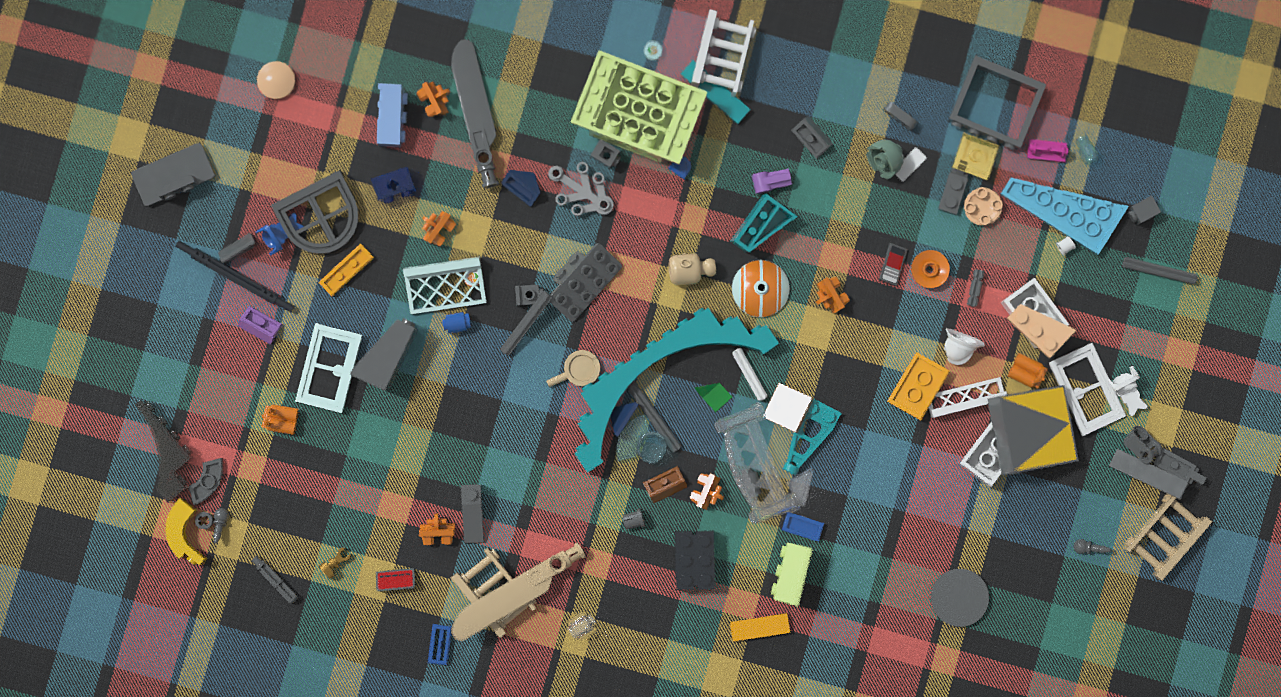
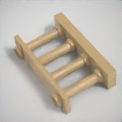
[1123,494,1212,580]
[451,548,537,638]

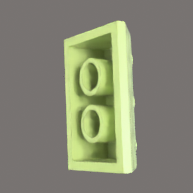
[771,543,812,606]

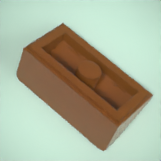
[643,466,687,503]

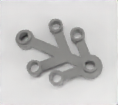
[548,162,613,216]

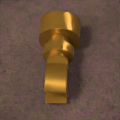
[319,547,351,579]

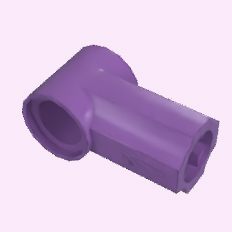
[752,169,792,194]

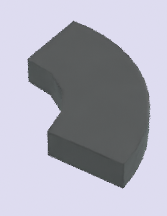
[189,458,224,505]

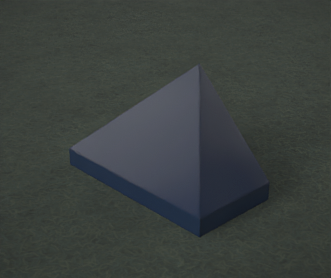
[501,170,540,207]
[611,402,639,437]

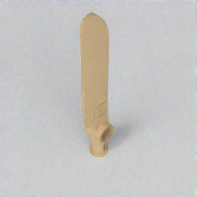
[452,543,585,641]

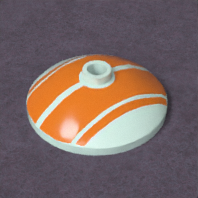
[732,260,789,318]

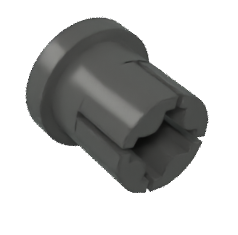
[622,508,646,530]

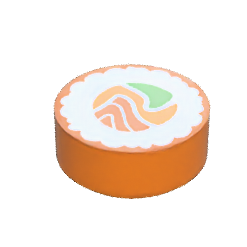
[463,270,480,287]

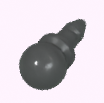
[213,508,229,544]
[1073,539,1111,554]

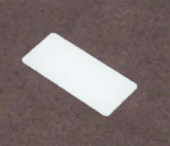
[895,148,926,181]

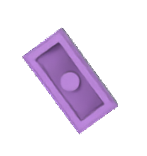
[238,306,282,344]

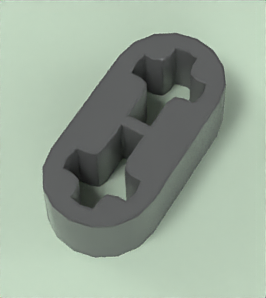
[883,102,918,131]

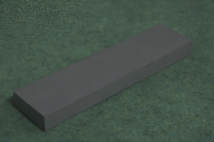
[1109,449,1189,500]

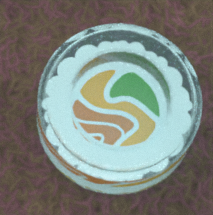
[643,40,663,60]

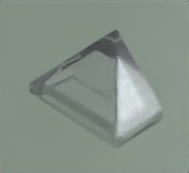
[785,468,814,507]

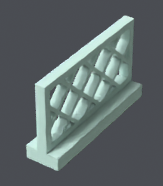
[403,257,486,314]

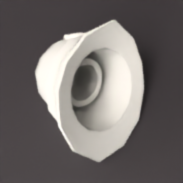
[944,328,985,365]

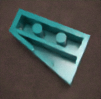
[730,194,798,252]

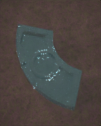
[616,414,650,461]

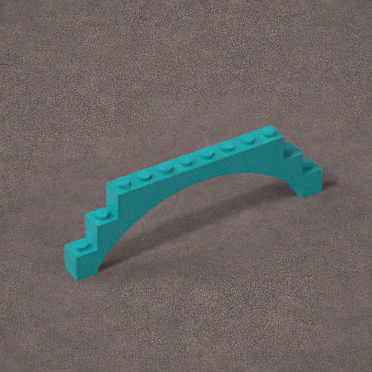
[574,307,779,473]

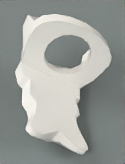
[1107,366,1147,416]

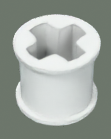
[1056,236,1076,256]

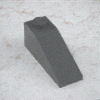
[461,484,484,543]

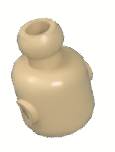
[669,253,716,285]

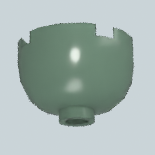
[866,139,904,179]

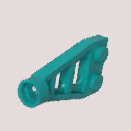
[782,398,841,476]

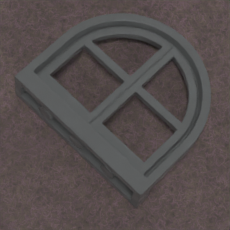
[271,170,358,253]

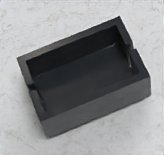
[675,530,715,590]

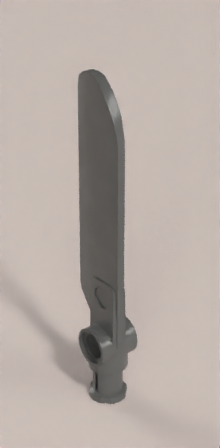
[452,40,499,189]

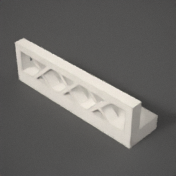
[929,377,1007,418]

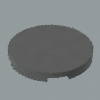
[930,569,989,627]

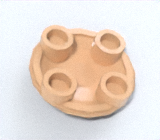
[257,61,295,99]
[964,187,1002,226]

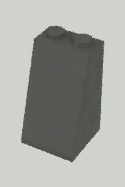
[350,318,418,392]

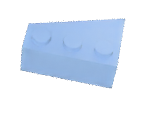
[377,83,408,147]

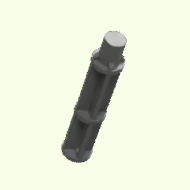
[251,556,298,604]

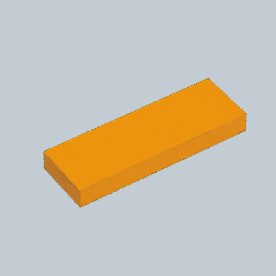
[319,243,374,297]
[730,613,790,641]

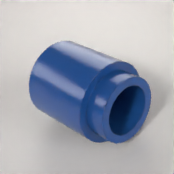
[442,312,471,334]

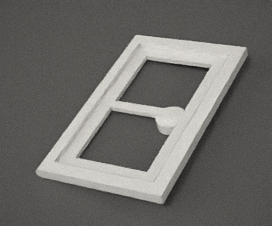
[1049,343,1126,436]

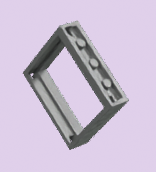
[948,55,1046,151]

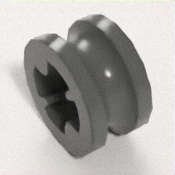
[195,512,214,529]

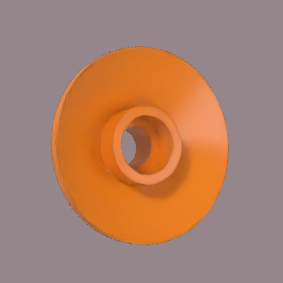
[911,250,950,288]

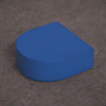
[668,157,691,180]

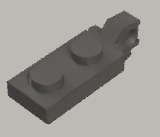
[938,160,968,215]
[1152,448,1206,485]

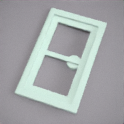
[295,323,363,413]

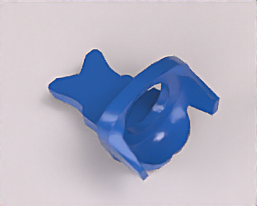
[256,213,303,256]

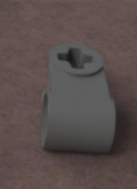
[1124,426,1162,464]

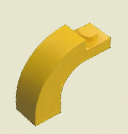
[166,498,207,565]

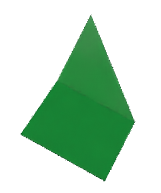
[694,383,732,412]

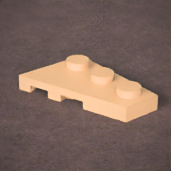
[1006,304,1076,358]

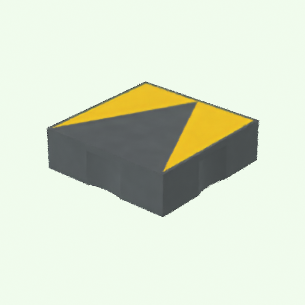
[987,385,1078,475]

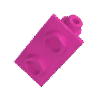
[1027,139,1068,162]

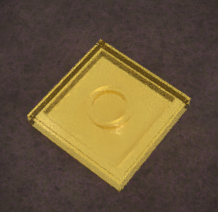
[952,133,999,180]

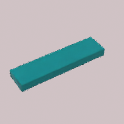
[680,60,750,124]

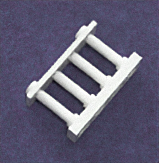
[691,10,756,97]

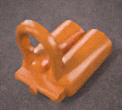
[1007,353,1048,389]
[261,404,299,435]

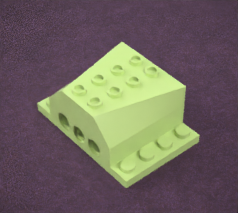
[571,51,707,165]

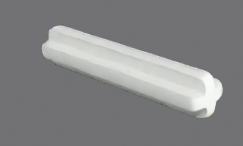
[732,348,767,401]

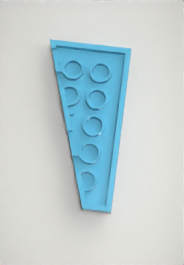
[1000,178,1129,255]

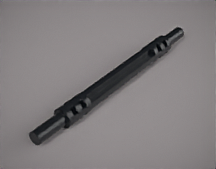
[175,240,295,312]

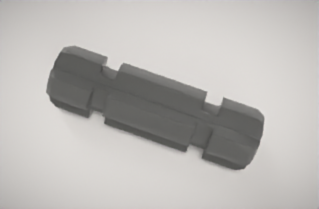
[967,269,984,307]

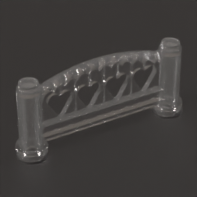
[715,402,800,524]

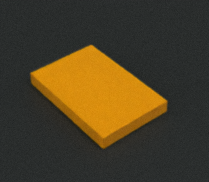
[887,352,950,421]

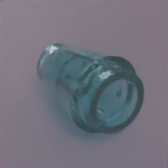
[1076,135,1099,165]

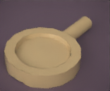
[547,350,600,388]

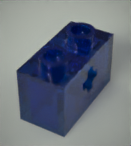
[371,167,416,204]

